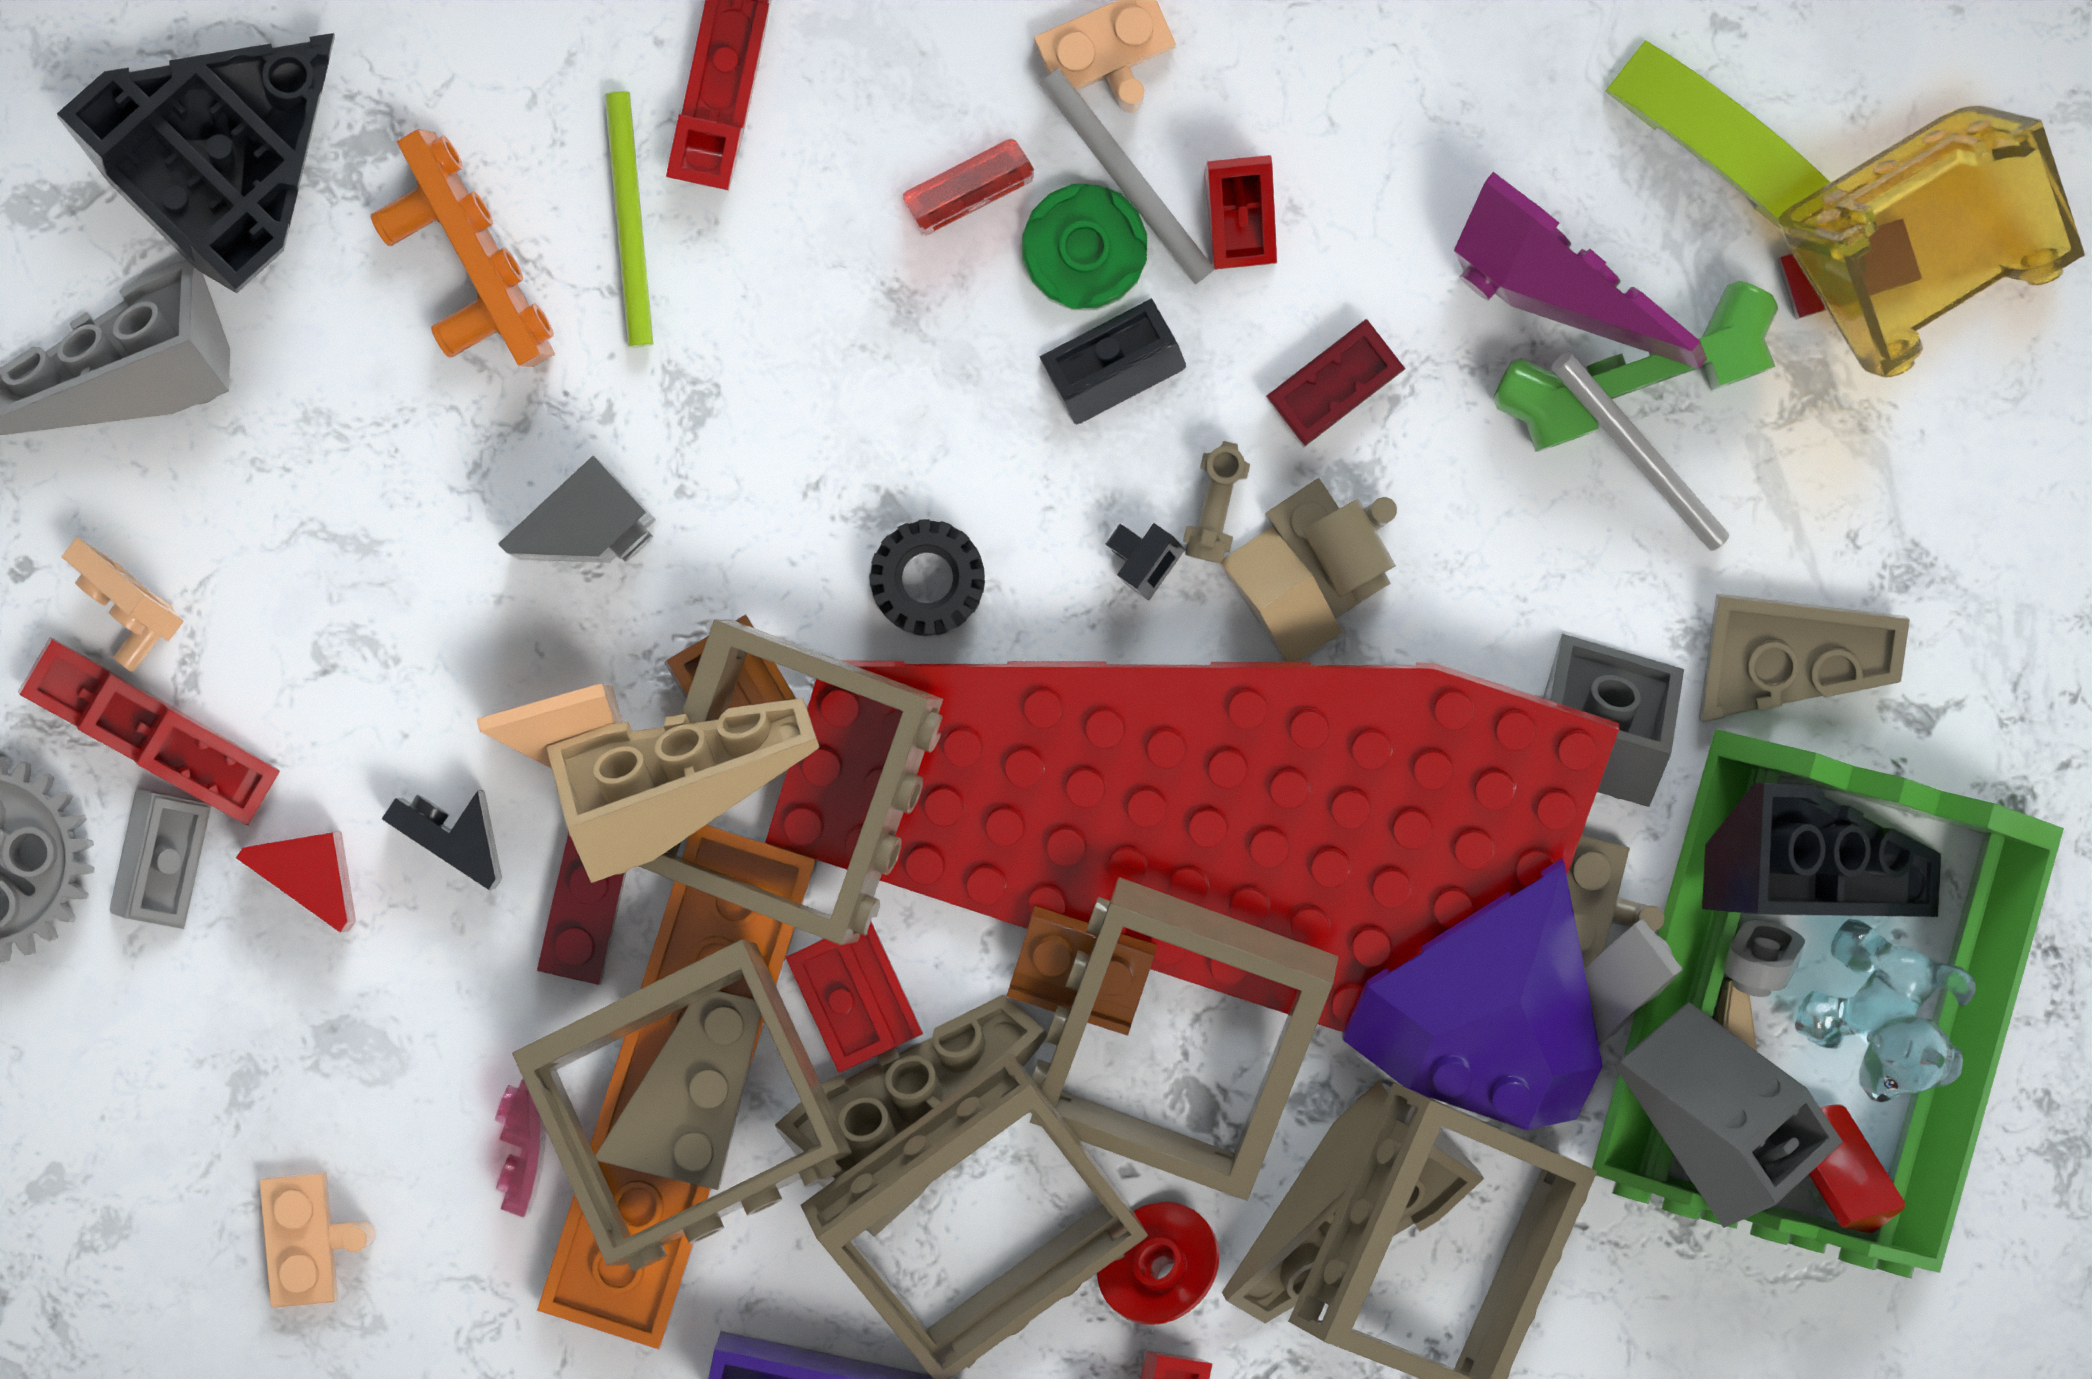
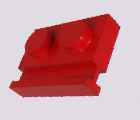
[785,920,924,1073]

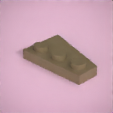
[1699,593,1910,722]
[595,990,762,1190]

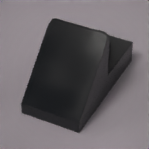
[382,790,502,890]

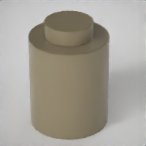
[1302,499,1396,602]

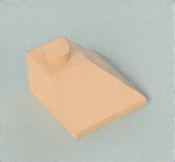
[477,683,623,769]

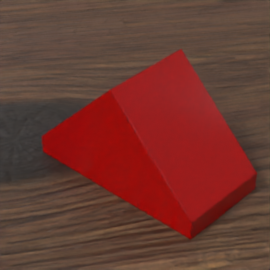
[1204,155,1277,270]
[236,832,356,933]

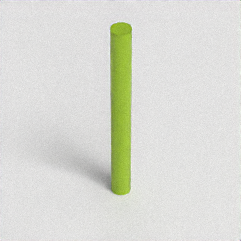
[605,91,654,348]

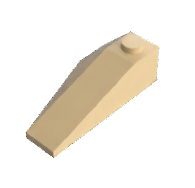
[546,698,820,883]

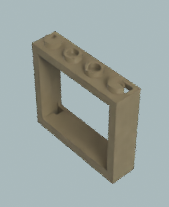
[638,619,943,945]
[1030,877,1339,1201]
[512,939,853,1272]
[800,1053,1148,1379]
[1288,1083,1598,1379]

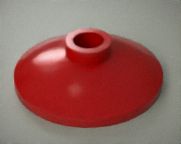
[1097,1202,1219,1325]

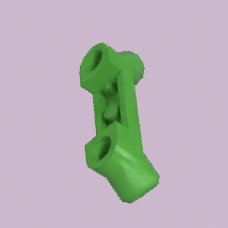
[1493,281,1778,452]

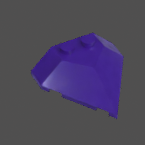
[1342,858,1603,1130]

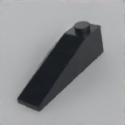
[1702,783,1941,917]

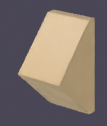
[1219,527,1342,662]

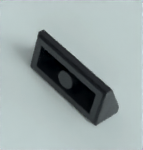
[1039,298,1186,425]

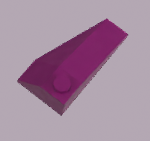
[1453,172,1707,369]

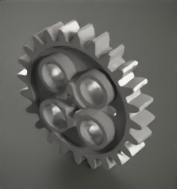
[0,756,95,962]

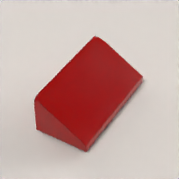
[1808,1104,1905,1234]

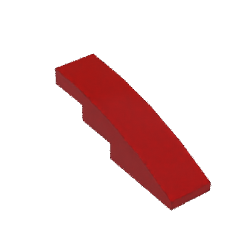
[18,637,280,826]

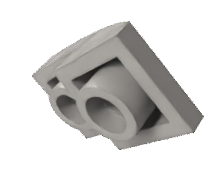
[1584,919,1683,1045]

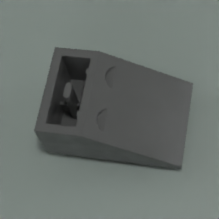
[1614,1002,1843,1228]

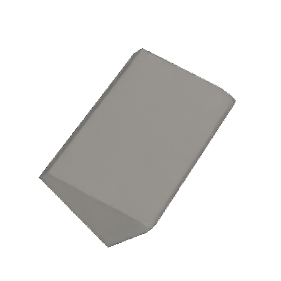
[110,789,211,929]

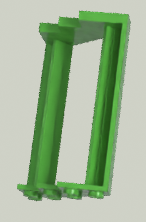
[1592,729,2064,1279]

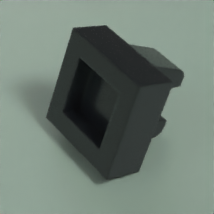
[1105,523,1186,601]

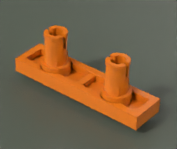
[370,129,556,367]

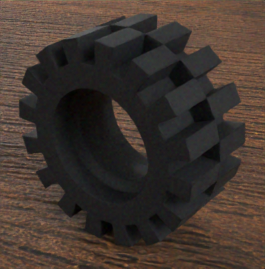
[869,519,985,636]

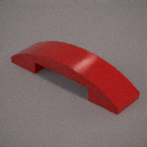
[666,0,772,191]

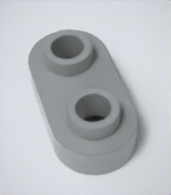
[1723,920,1805,997]

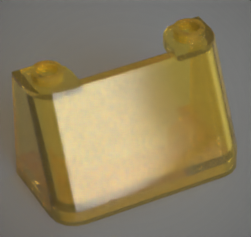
[1779,106,2085,378]

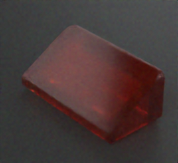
[903,139,1034,236]

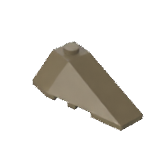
[775,995,1047,1237]
[1222,1080,1484,1323]

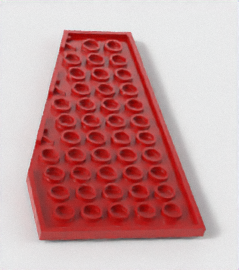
[765,660,1619,1032]

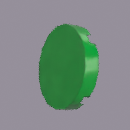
[1022,184,1147,310]

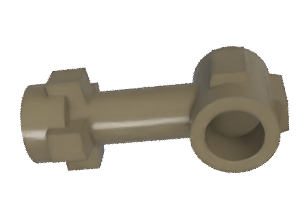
[1183,441,1250,564]

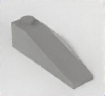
[0,260,230,435]

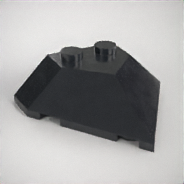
[57,33,335,293]

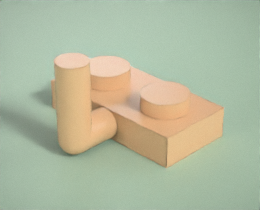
[1034,0,1176,113]
[61,537,184,672]
[259,1172,375,1308]

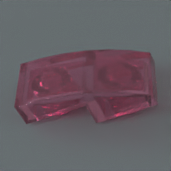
[495,1079,546,1218]

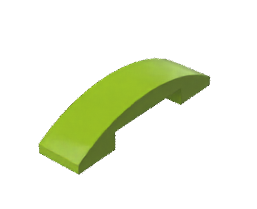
[1605,40,1845,247]

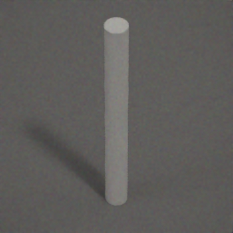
[1039,67,1215,284]
[1551,352,1729,551]

